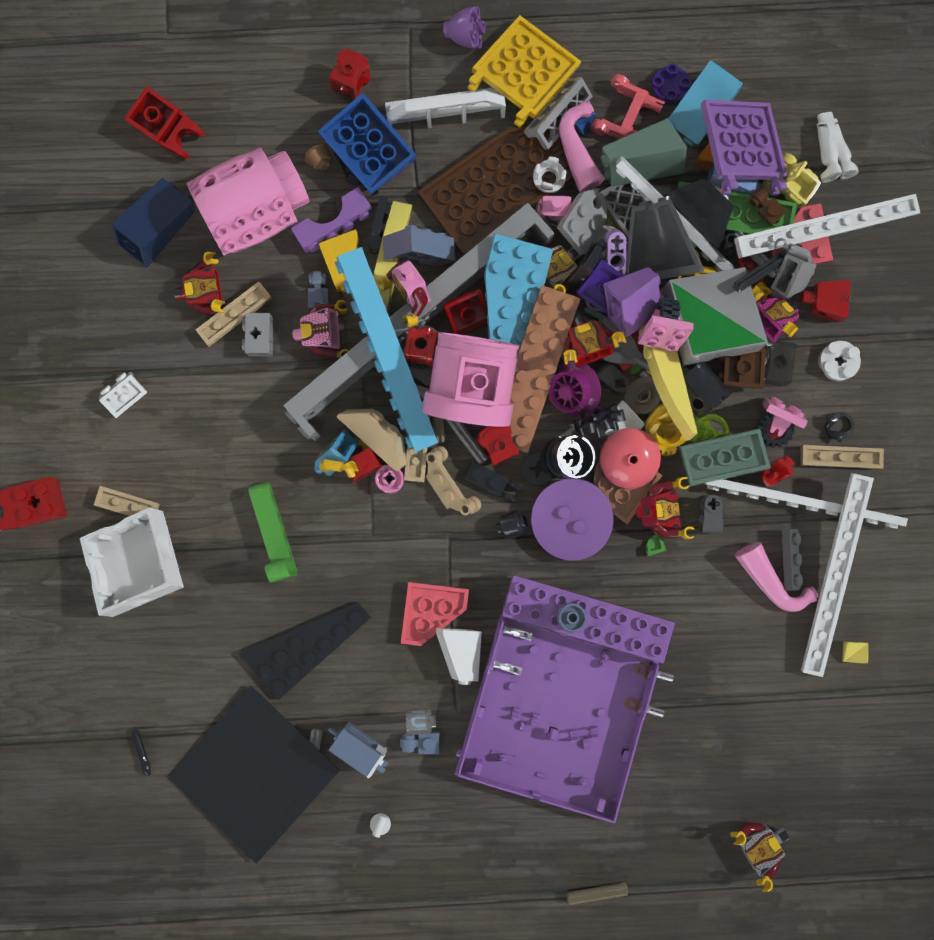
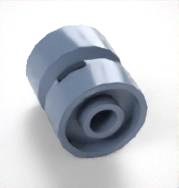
[556,603,587,632]

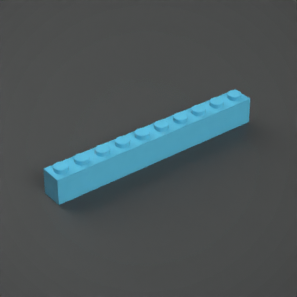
[335,247,438,452]

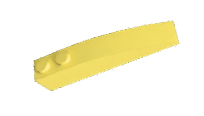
[373,201,412,314]
[639,321,698,441]

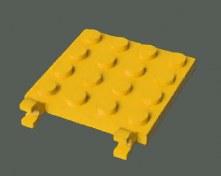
[468,15,581,128]

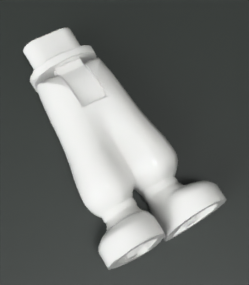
[817,112,859,183]

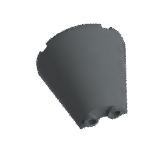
[625,196,704,279]

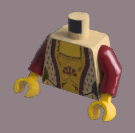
[541,245,581,293]

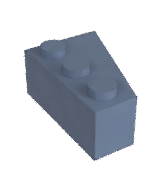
[383,225,455,266]

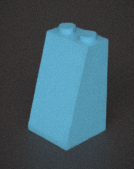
[668,60,743,148]

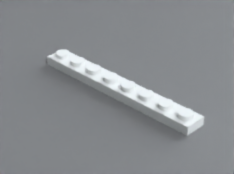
[616,156,734,272]

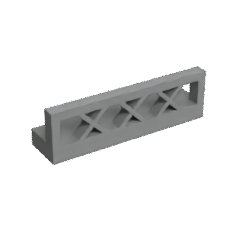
[524,77,593,150]

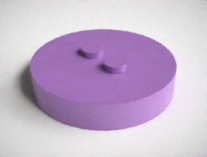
[531,479,614,561]

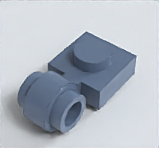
[308,271,329,310]
[400,732,439,754]

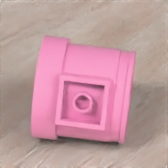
[422,332,519,427]

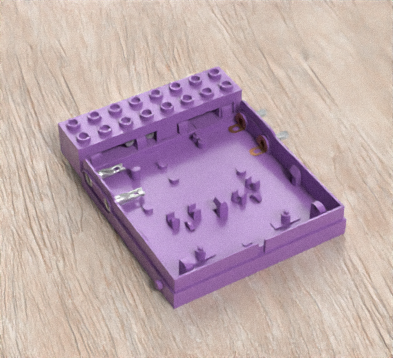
[455,575,675,823]

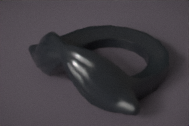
[824,412,854,443]

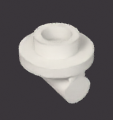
[370,813,391,838]

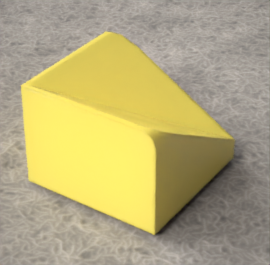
[842,641,868,663]

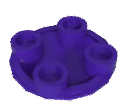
[652,63,692,103]

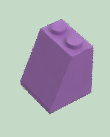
[604,267,662,337]

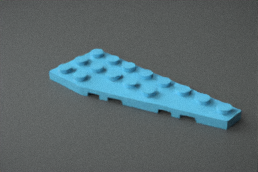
[484,234,553,358]

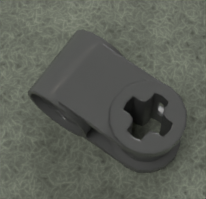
[699,495,724,533]

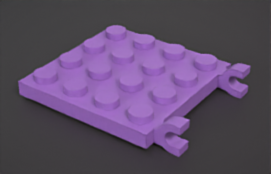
[701,100,788,195]

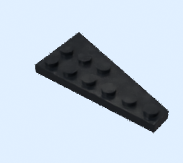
[239,602,371,700]

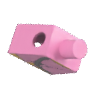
[536,196,572,226]

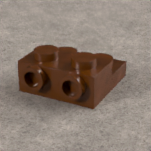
[717,348,766,389]

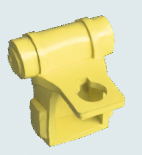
[760,152,821,207]

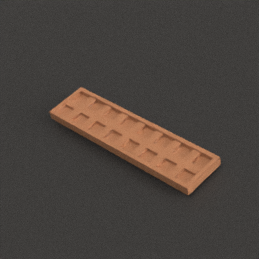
[510,285,580,453]

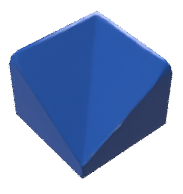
[574,112,596,137]

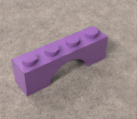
[291,187,373,254]

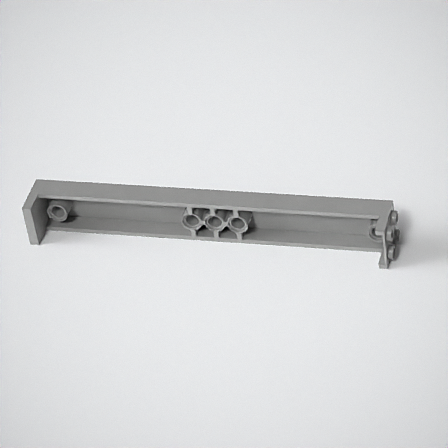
[283,203,554,441]

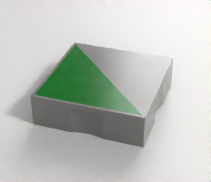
[662,267,768,365]

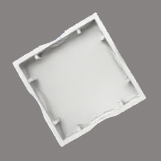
[80,508,184,617]

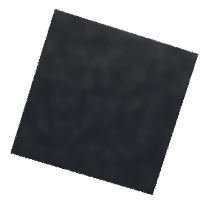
[168,686,340,864]

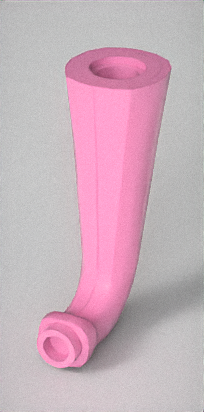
[559,101,605,192]
[734,542,819,612]

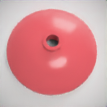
[600,428,661,489]

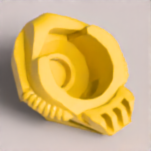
[644,404,686,456]

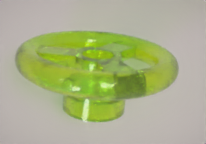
[691,414,729,444]

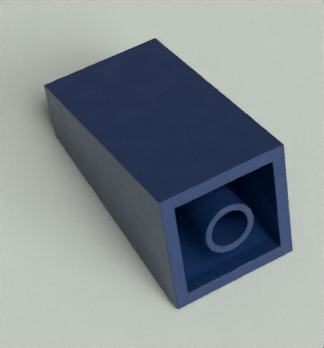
[111,178,194,268]

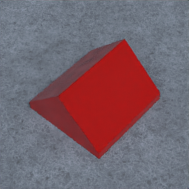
[443,288,488,335]

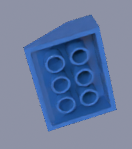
[318,93,416,194]

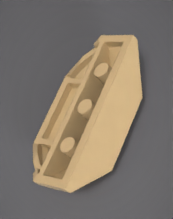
[337,409,407,472]

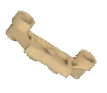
[425,446,481,515]

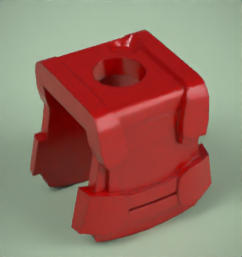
[329,49,372,100]
[404,327,438,367]
[475,426,520,466]

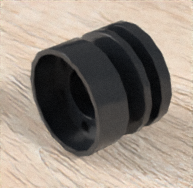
[541,435,595,479]

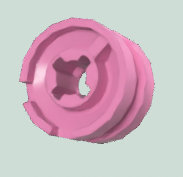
[375,465,404,493]

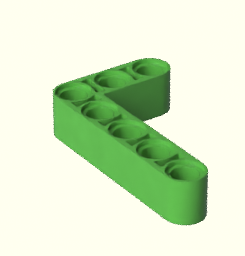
[248,481,298,583]

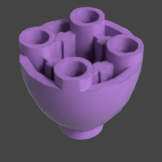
[443,6,485,49]

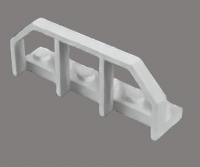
[385,88,506,128]

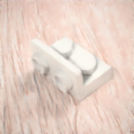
[99,371,147,418]

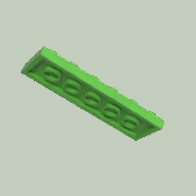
[677,181,797,235]

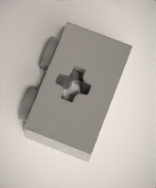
[242,313,273,357]

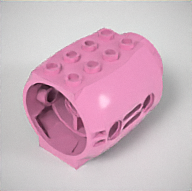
[186,147,310,256]

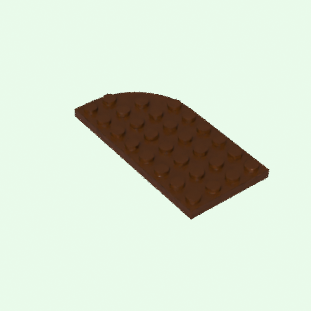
[418,126,574,256]

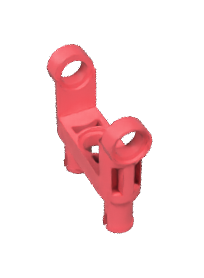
[590,74,665,140]

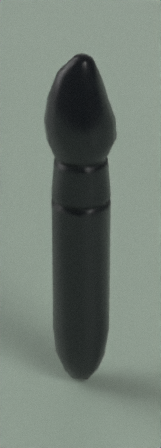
[131,727,151,776]

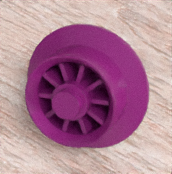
[549,361,601,417]

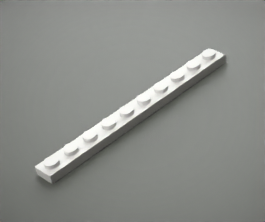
[734,194,920,259]
[801,473,874,677]
[704,479,908,529]

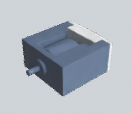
[328,721,388,778]

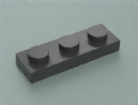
[782,529,803,590]

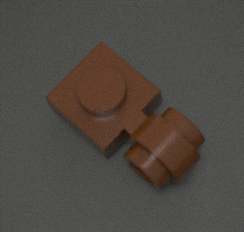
[748,188,787,227]

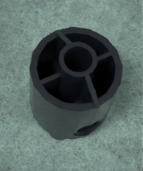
[681,362,732,420]

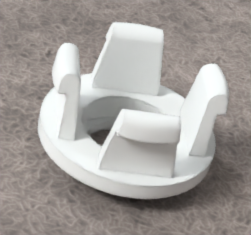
[533,157,566,193]

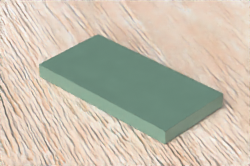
[679,429,771,487]

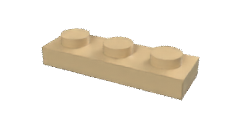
[94,486,160,516]

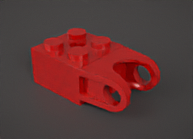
[124,86,205,160]
[0,477,67,531]

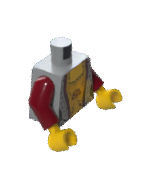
[730,822,790,892]

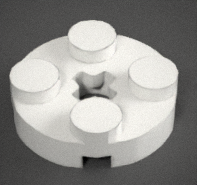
[818,341,861,381]

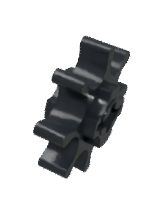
[573,403,626,438]

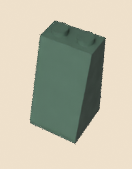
[600,118,687,186]

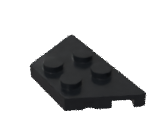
[663,178,734,249]

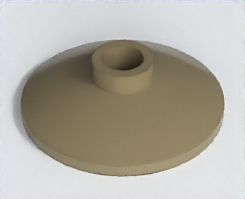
[624,377,662,414]

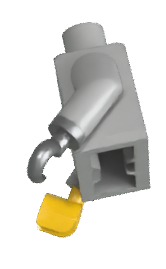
[757,238,816,299]

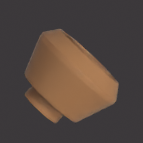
[305,144,331,171]

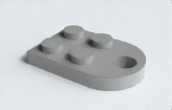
[557,190,607,255]

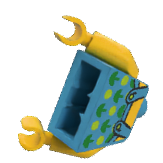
[314,429,370,478]

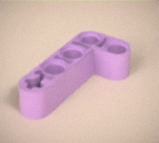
[584,229,627,312]

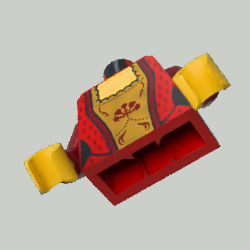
[173,251,225,316]
[562,316,626,368]
[636,477,694,540]

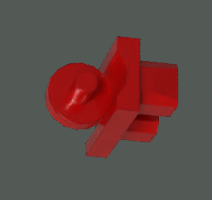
[756,455,795,487]

